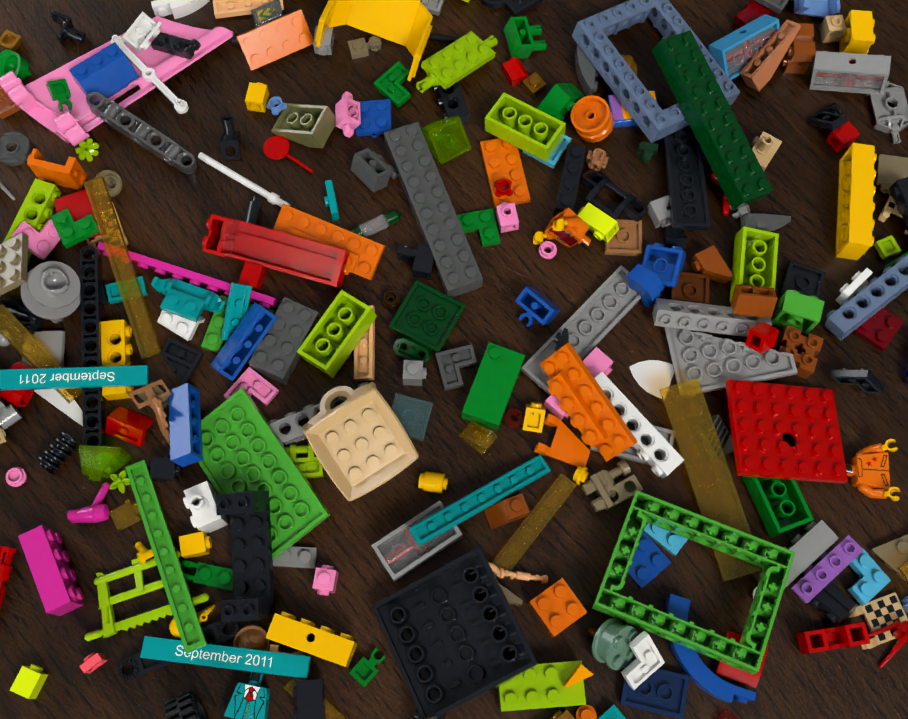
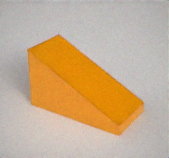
[563,664,594,688]

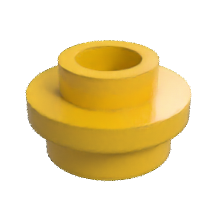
[573,466,590,486]

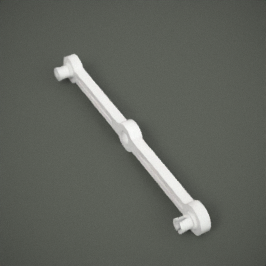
[110,35,189,114]

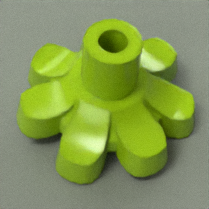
[75,138,99,162]

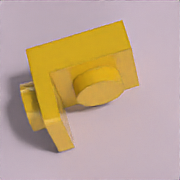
[522,402,546,433]

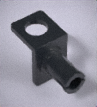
[51,10,86,45]
[220,117,241,160]

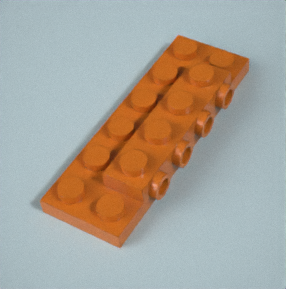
[273,204,385,280]
[540,342,638,462]

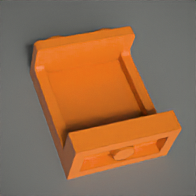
[27,148,87,191]

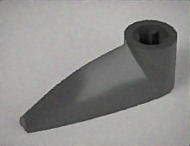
[740,213,791,232]

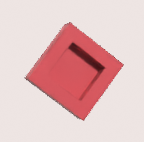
[79,652,108,674]

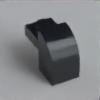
[397,243,434,280]

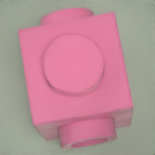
[496,202,519,233]
[312,565,338,596]

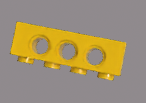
[101,319,134,400]

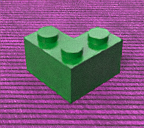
[537,83,585,121]

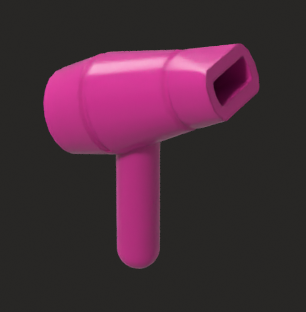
[67,482,110,523]

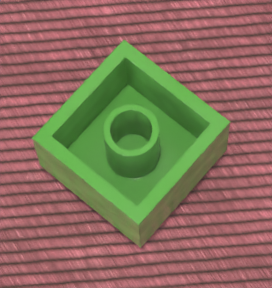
[771,290,825,334]

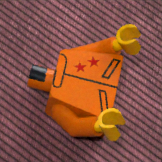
[845,439,901,501]

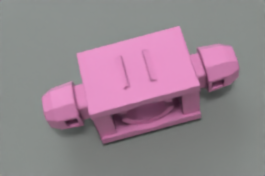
[335,91,361,138]

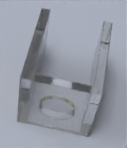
[251,0,287,28]

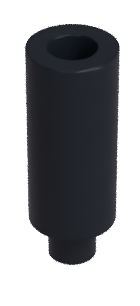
[245,196,262,225]

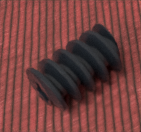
[36,431,81,475]

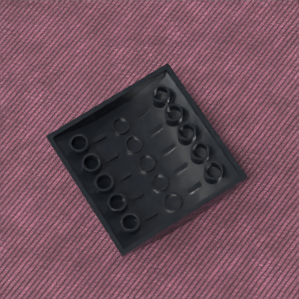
[372,546,539,719]

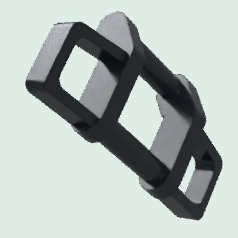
[579,169,648,222]

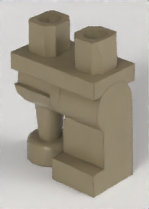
[581,459,644,512]

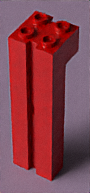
[202,214,351,287]

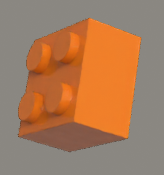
[528,578,587,638]

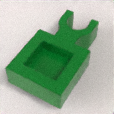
[46,79,73,112]
[349,648,386,688]

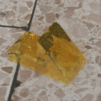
[459,421,498,454]

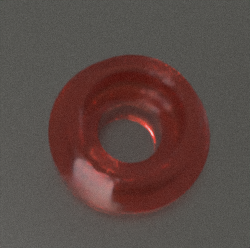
[505,408,524,428]

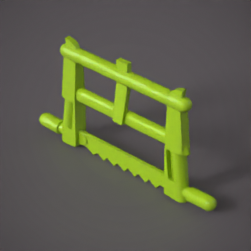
[84,548,209,641]

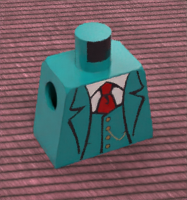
[224,672,270,719]

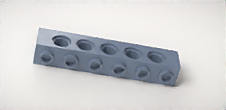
[824,255,908,341]

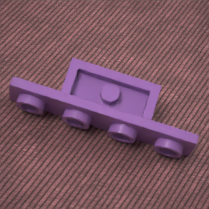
[791,535,863,603]

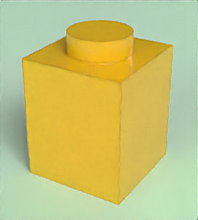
[245,82,269,113]
[179,531,212,559]

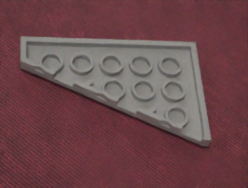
[664,327,798,397]

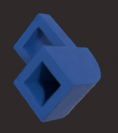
[626,264,664,308]

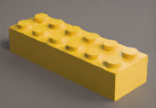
[835,143,877,260]

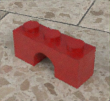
[796,622,870,654]

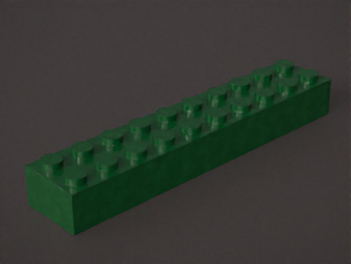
[652,30,773,210]

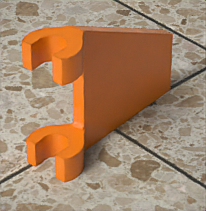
[534,414,590,468]

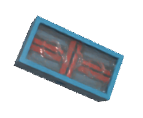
[709,14,780,80]

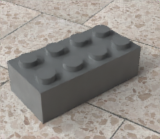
[248,297,320,385]

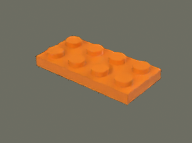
[236,9,313,71]
[480,138,530,208]

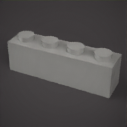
[759,520,839,589]

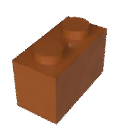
[730,284,778,318]

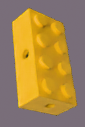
[265,611,357,668]

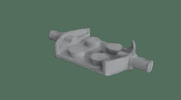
[866,81,908,144]

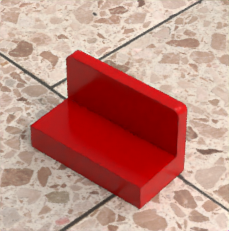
[105,406,154,447]

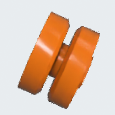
[570,95,614,143]

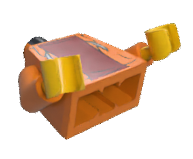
[533,207,591,248]

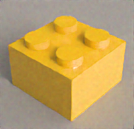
[839,10,876,54]

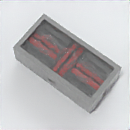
[809,51,891,95]
[371,501,463,583]

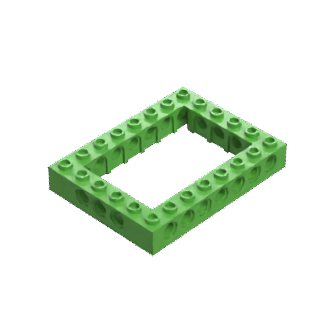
[592,490,795,675]

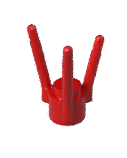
[868,620,908,668]

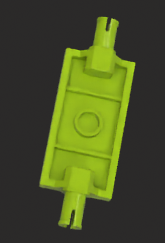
[416,31,498,93]

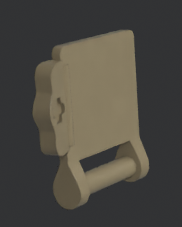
[876,154,908,194]

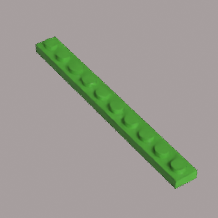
[125,460,207,653]

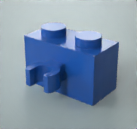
[515,286,561,327]

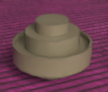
[94,170,122,197]

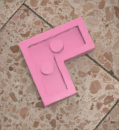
[11,219,60,260]
[223,367,279,406]

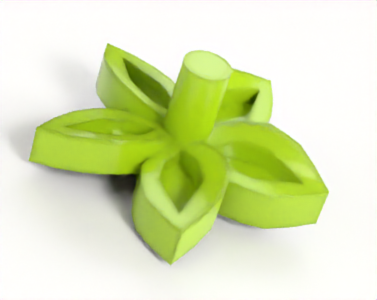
[109,470,131,494]

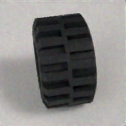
[165,690,209,719]

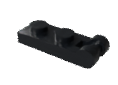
[151,32,201,59]

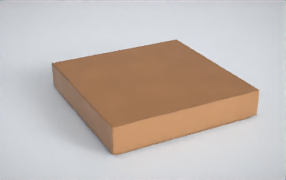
[605,219,642,256]

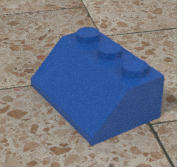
[69,42,139,105]

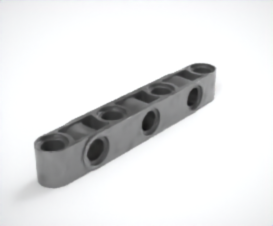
[86,92,197,174]

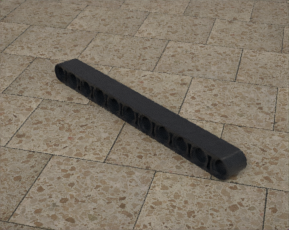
[80,246,106,453]

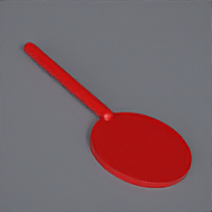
[263,136,313,173]

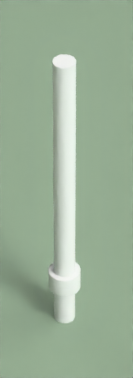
[198,152,291,208]

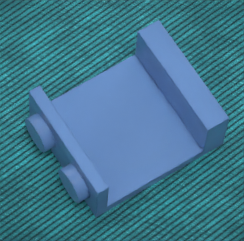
[794,0,841,18]

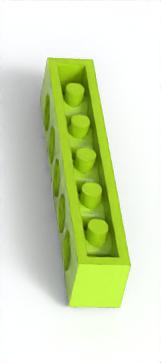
[4,178,61,266]

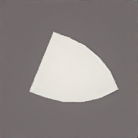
[629,360,674,400]

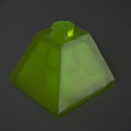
[421,116,472,165]
[79,445,131,481]

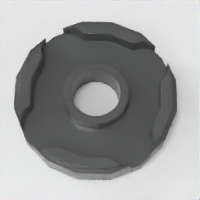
[0,131,32,166]

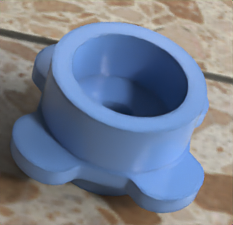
[266,96,287,115]

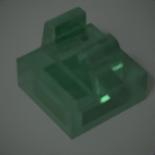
[637,142,658,163]

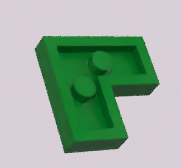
[373,61,411,108]
[50,208,101,249]
[457,208,500,247]

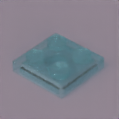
[391,394,433,441]

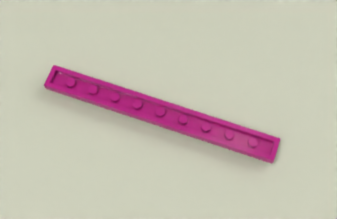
[97,241,279,309]

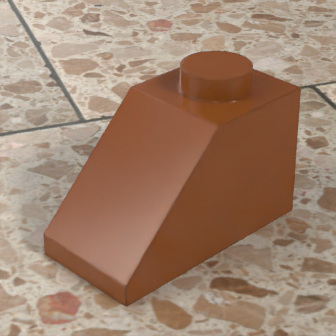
[691,245,734,284]
[484,494,530,529]

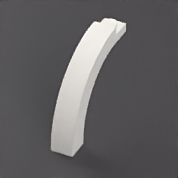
[151,0,210,19]

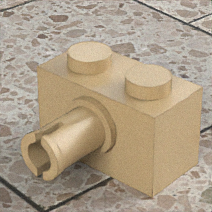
[751,131,782,171]

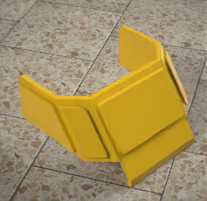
[315,0,433,81]

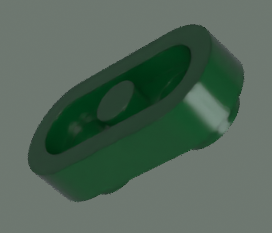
[393,336,431,364]

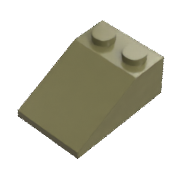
[271,103,336,148]

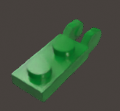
[181,560,233,592]

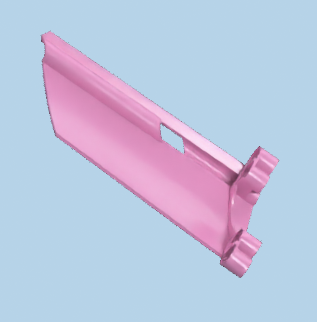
[0,16,234,147]

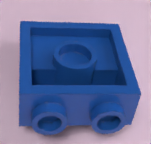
[642,243,686,288]

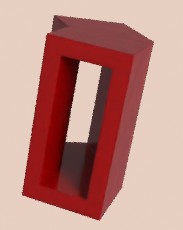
[501,56,529,87]

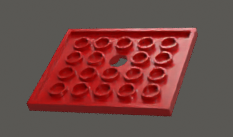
[725,379,848,484]

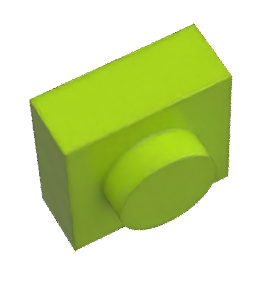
[873,235,901,260]

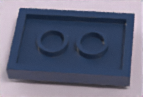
[619,662,690,719]

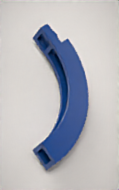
[664,594,756,704]

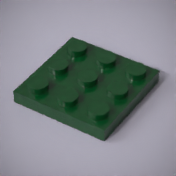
[389,280,466,353]

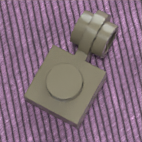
[347,36,382,60]

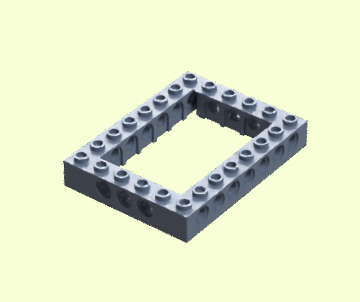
[572,0,740,143]

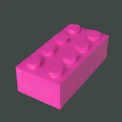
[18,525,84,616]

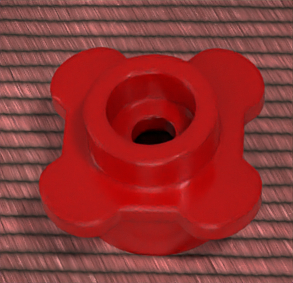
[494,179,513,197]

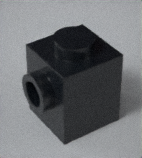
[150,455,182,482]

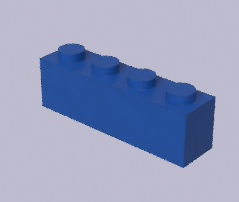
[210,302,278,381]
[168,383,203,467]

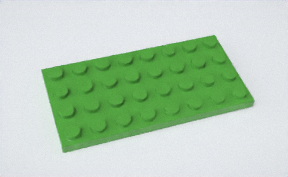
[198,388,331,560]

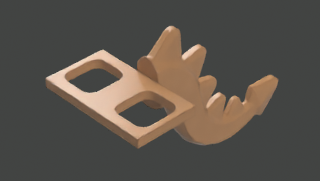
[129,379,171,445]

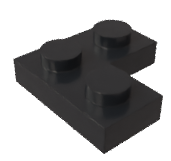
[830,368,884,394]

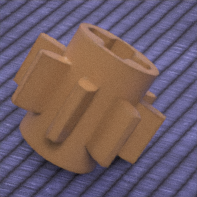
[585,148,609,171]

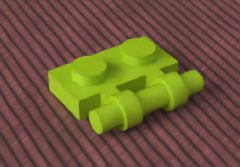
[285,443,324,479]

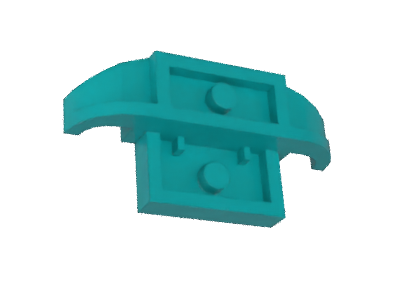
[151,277,226,323]

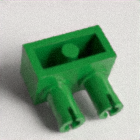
[503,16,547,59]

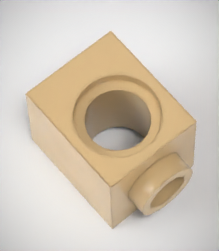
[819,15,846,43]

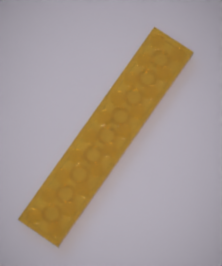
[659,378,763,581]

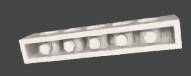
[594,372,684,479]

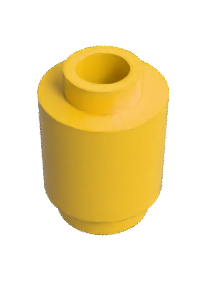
[418,471,448,494]

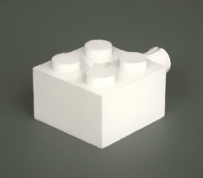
[183,481,229,534]

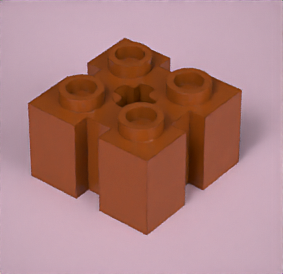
[781,23,816,74]
[776,325,824,379]

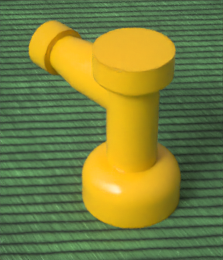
[135,541,154,564]

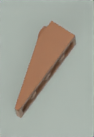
[740,19,801,91]

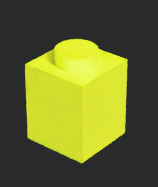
[10,664,48,699]

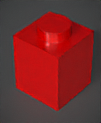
[826,121,860,153]
[238,261,267,291]
[745,322,779,354]

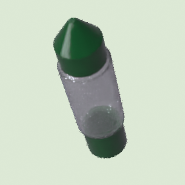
[351,210,401,238]

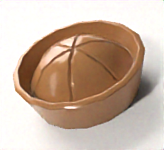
[233,625,270,651]

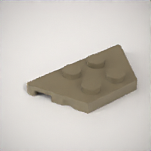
[869,534,908,581]

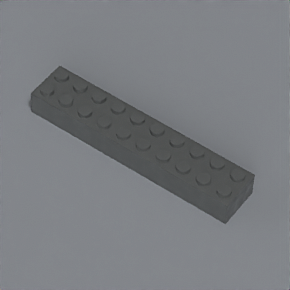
[384,122,483,298]

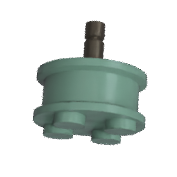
[587,618,638,670]

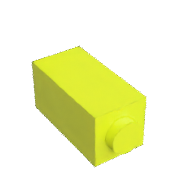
[578,202,619,243]

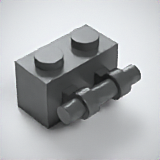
[350,148,398,193]

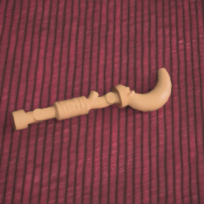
[488,562,548,583]

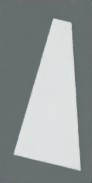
[34,389,92,426]

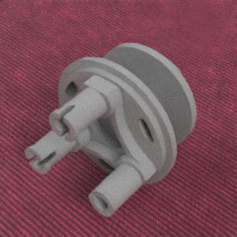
[20,261,80,323]

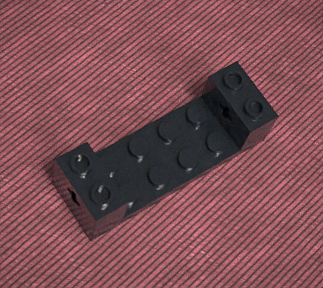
[216,491,275,622]

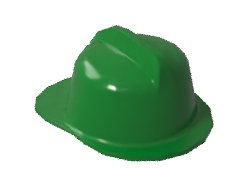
[0,49,32,81]

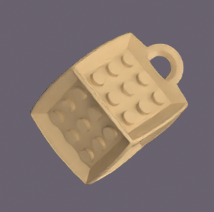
[302,382,419,501]

